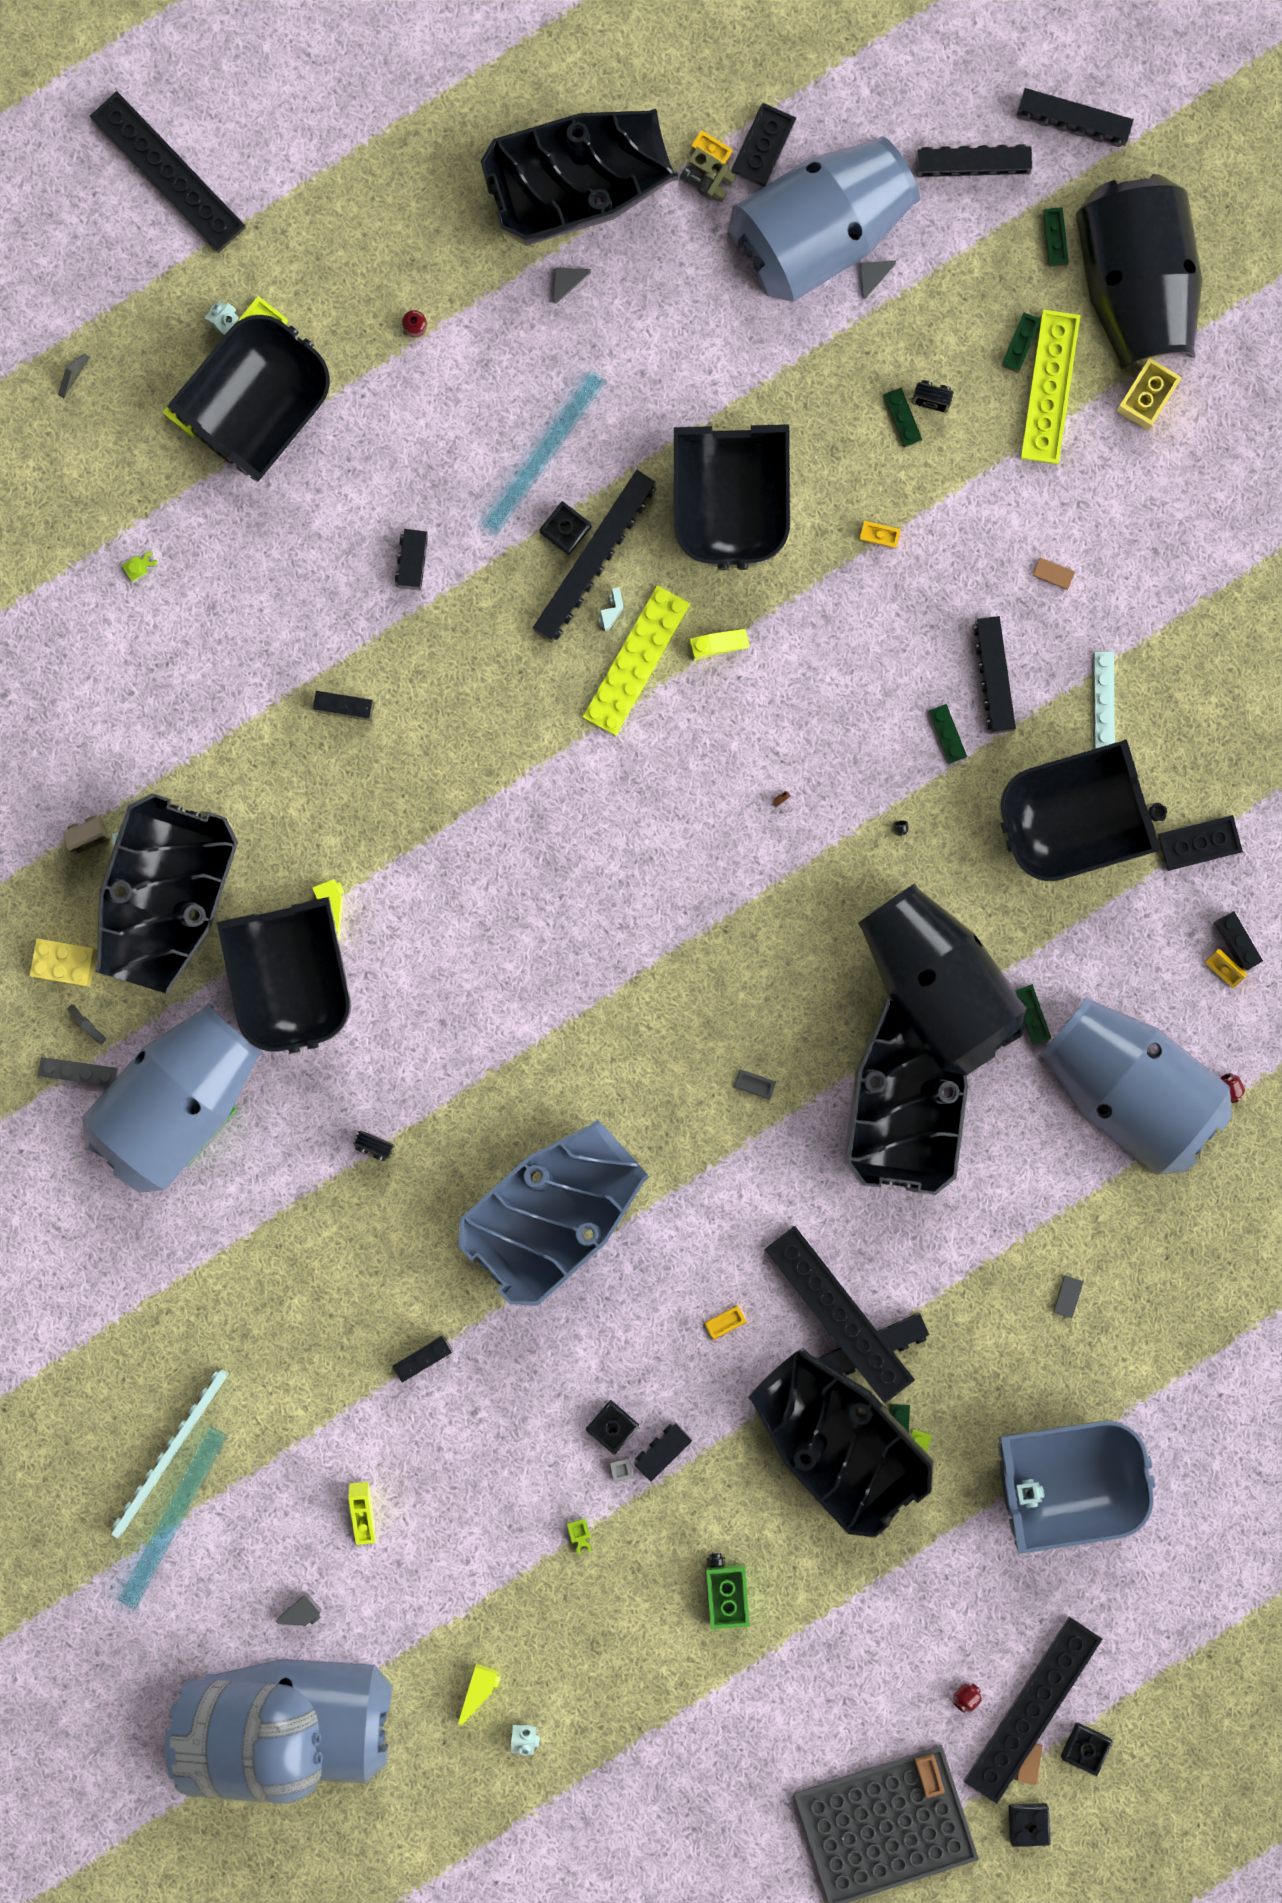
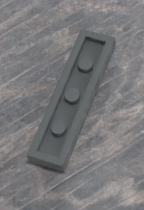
[38,1057,118,1086]

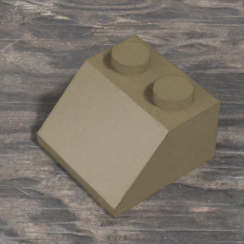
[63,816,110,855]

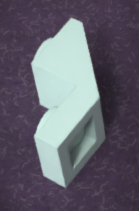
[598,587,624,632]

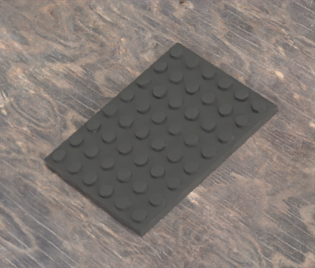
[794,1745,979,1903]

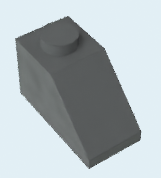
[276,1593,322,1626]

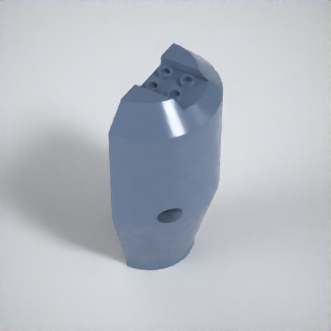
[727,136,920,302]
[1038,996,1233,1175]
[83,1003,262,1193]
[458,1119,649,1306]
[205,1659,393,1784]

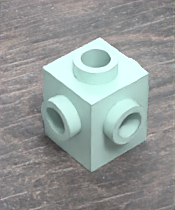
[205,301,239,335]
[1015,1479,1045,1508]
[511,1725,540,1755]

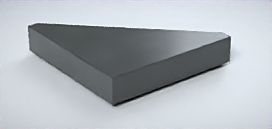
[861,260,896,299]
[554,268,591,304]
[58,354,90,398]
[67,1004,106,1044]

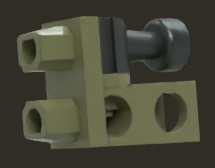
[679,147,736,202]

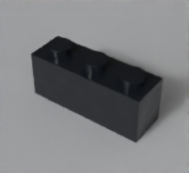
[395,529,428,591]
[313,691,375,721]
[1214,911,1263,971]
[392,1334,453,1383]
[635,1423,692,1482]

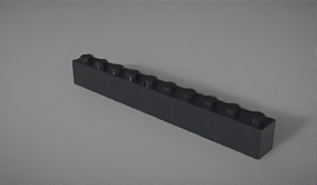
[533,469,657,643]

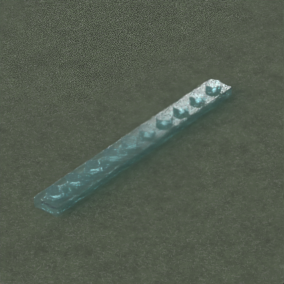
[482,370,607,535]
[118,1426,228,1609]

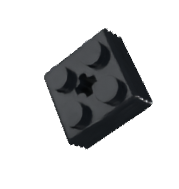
[911,380,954,413]
[539,501,592,555]
[353,1131,395,1161]
[586,1400,639,1455]
[1061,1722,1113,1776]
[1009,1803,1051,1847]

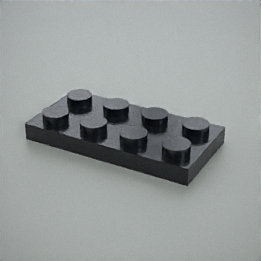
[731,102,797,187]
[1158,815,1243,871]

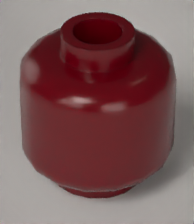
[402,310,427,338]
[1220,1073,1245,1103]
[953,1683,982,1713]

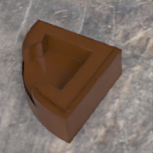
[773,791,791,807]

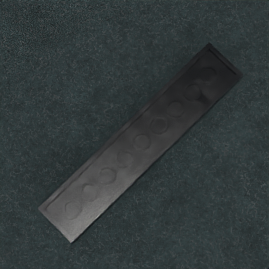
[90,91,246,253]
[765,1226,915,1404]
[963,1616,1103,1804]

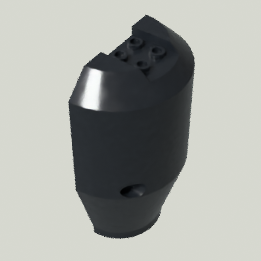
[480,109,678,246]
[1076,174,1203,369]
[94,793,238,995]
[858,883,1027,1076]
[844,998,968,1195]
[748,1347,934,1538]

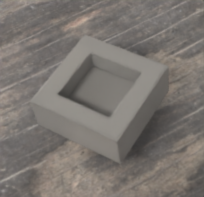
[610,1458,633,1482]

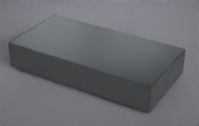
[734,1069,776,1100]
[1053,1275,1084,1318]

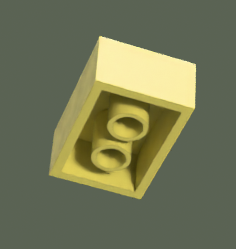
[1116,358,1182,431]
[30,938,97,987]

